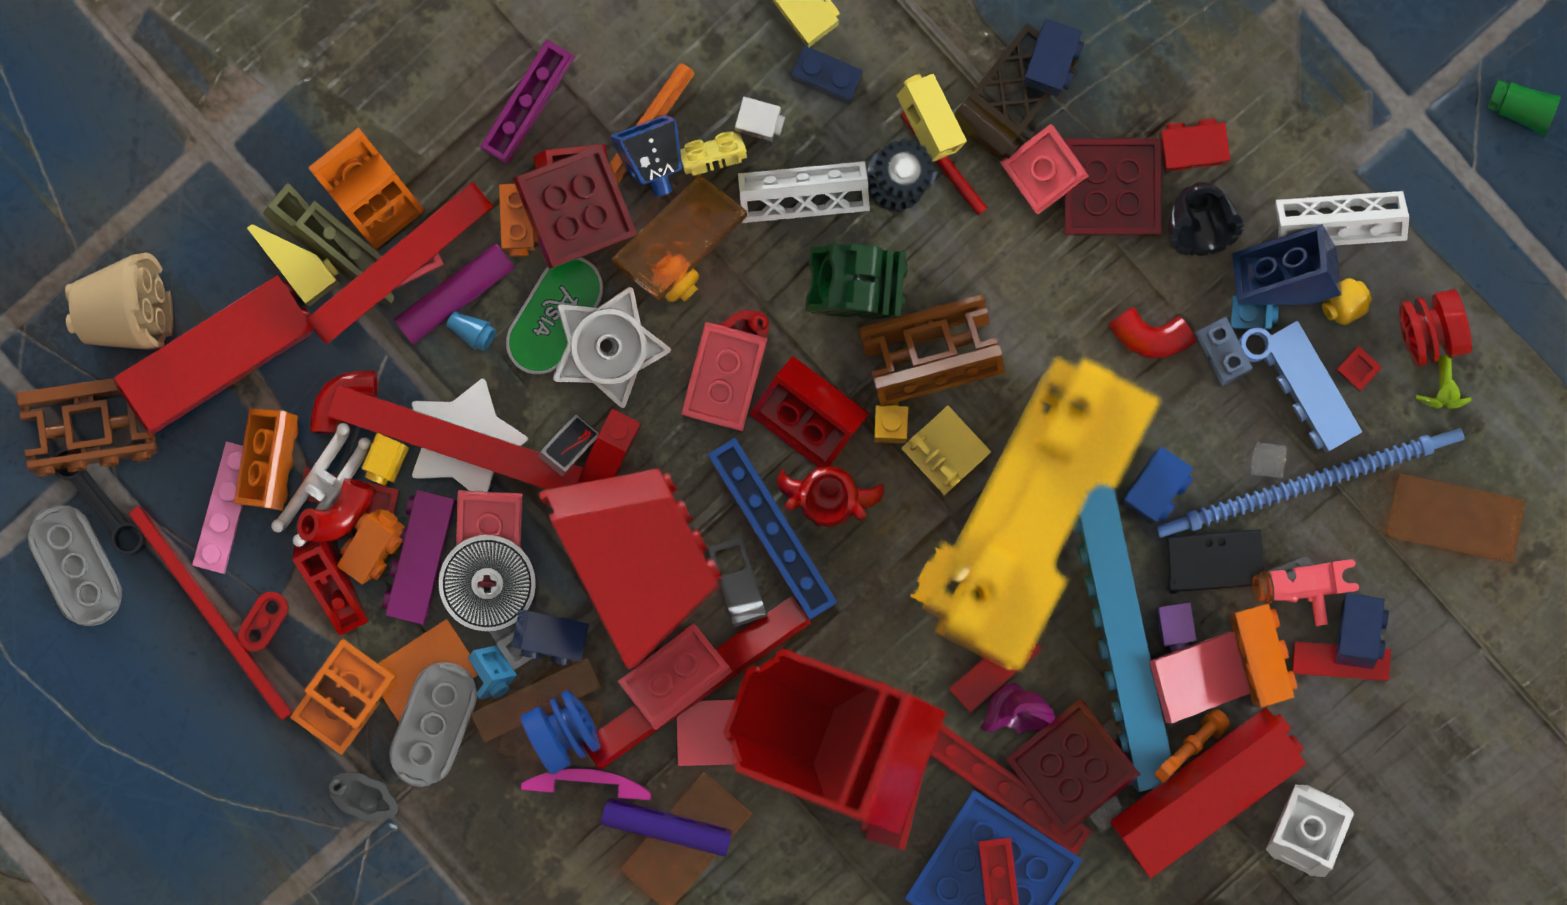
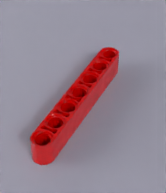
[305,182,494,345]

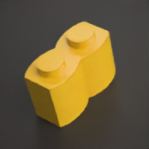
[361,433,409,486]

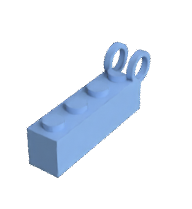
[1239,321,1362,453]

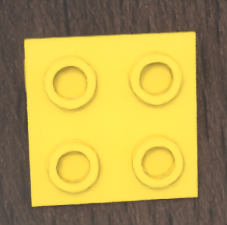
[680,132,747,176]
[901,405,991,495]

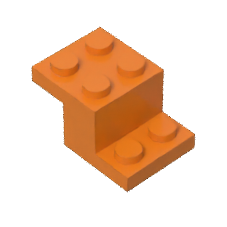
[308,127,425,250]
[290,638,396,755]

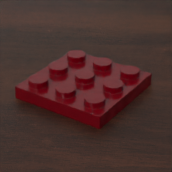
[1064,138,1162,235]
[513,145,638,269]
[1006,698,1141,835]

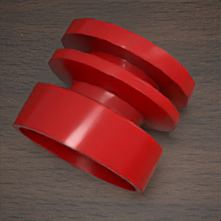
[1399,289,1472,367]

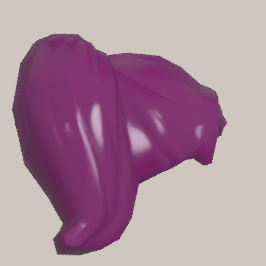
[980,683,1055,735]

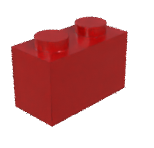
[1159,118,1230,172]

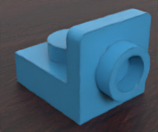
[1230,296,1279,331]
[468,645,517,700]

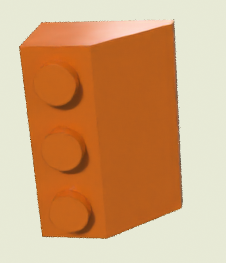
[234,408,298,511]
[1228,604,1297,708]

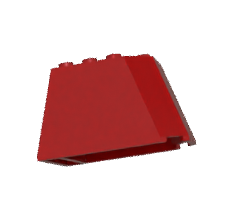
[539,469,722,669]
[723,649,946,834]

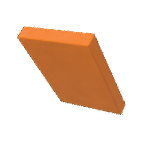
[378,619,478,722]

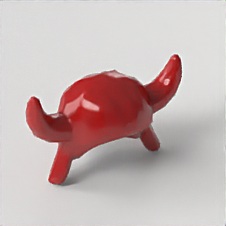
[777,466,884,528]

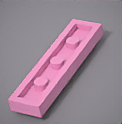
[192,441,244,574]

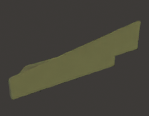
[263,183,394,307]

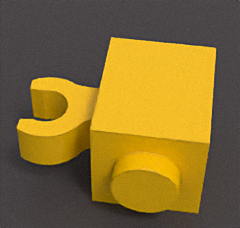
[874,402,908,444]

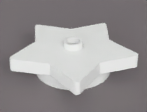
[553,287,671,408]
[412,379,528,492]

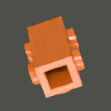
[499,184,538,257]
[337,508,405,585]

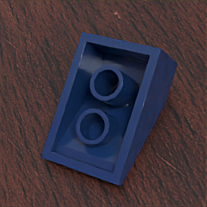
[1232,224,1342,305]

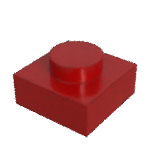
[1336,346,1382,392]

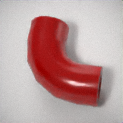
[1108,307,1197,358]
[310,370,378,434]
[297,478,375,542]

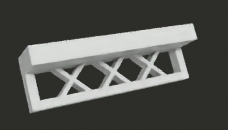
[738,161,870,223]
[1275,191,1409,246]

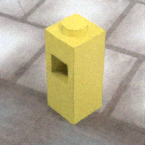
[896,74,967,162]

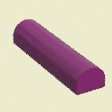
[479,39,575,166]
[394,243,516,345]

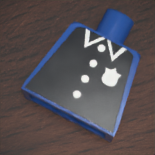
[610,115,682,197]

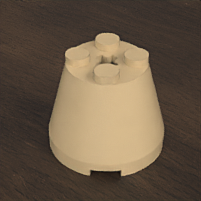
[65,252,174,350]

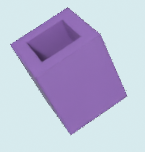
[1156,603,1197,651]

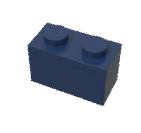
[1022,18,1084,97]
[791,45,863,105]
[1335,593,1389,669]
[511,609,589,666]

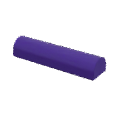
[600,798,733,857]

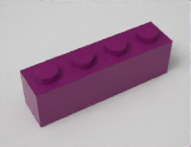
[382,490,457,625]

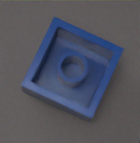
[1120,446,1194,524]

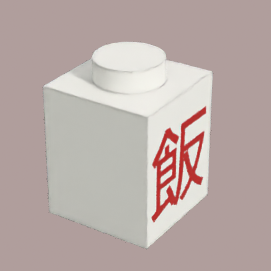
[735,97,785,142]

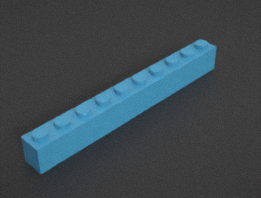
[1072,485,1175,792]

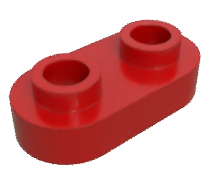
[238,592,289,651]

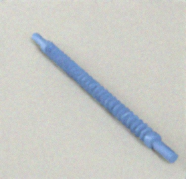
[1156,428,1465,538]

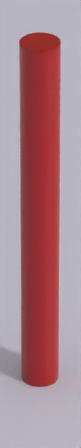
[900,112,988,216]

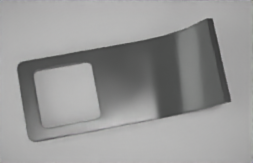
[709,537,767,627]

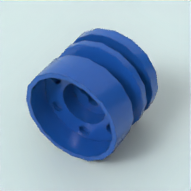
[520,689,601,775]

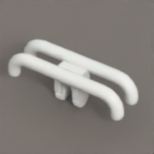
[271,423,371,547]

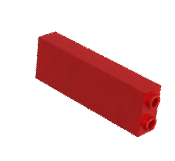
[114,275,313,437]
[1109,707,1307,879]

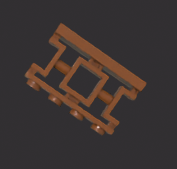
[859,295,1005,406]
[16,378,158,477]

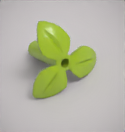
[1416,355,1472,409]

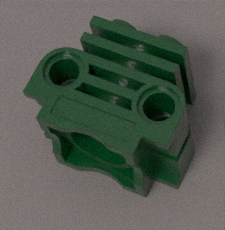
[805,243,908,319]

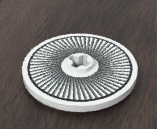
[439,535,536,631]

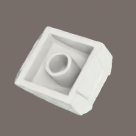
[1266,785,1354,877]

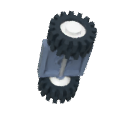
[867,139,937,212]

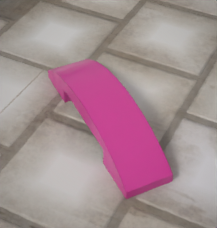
[521,768,652,800]

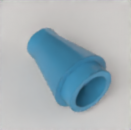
[446,311,496,351]

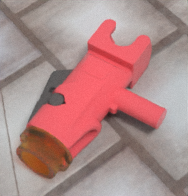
[1253,556,1359,626]

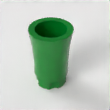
[1487,79,1561,137]

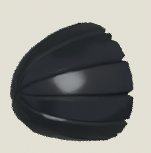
[1168,182,1244,256]

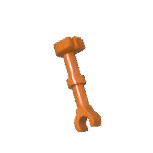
[1154,708,1230,783]

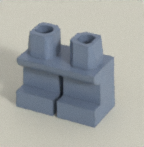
[1193,317,1253,387]

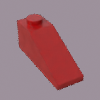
[577,409,642,484]
[292,541,368,636]

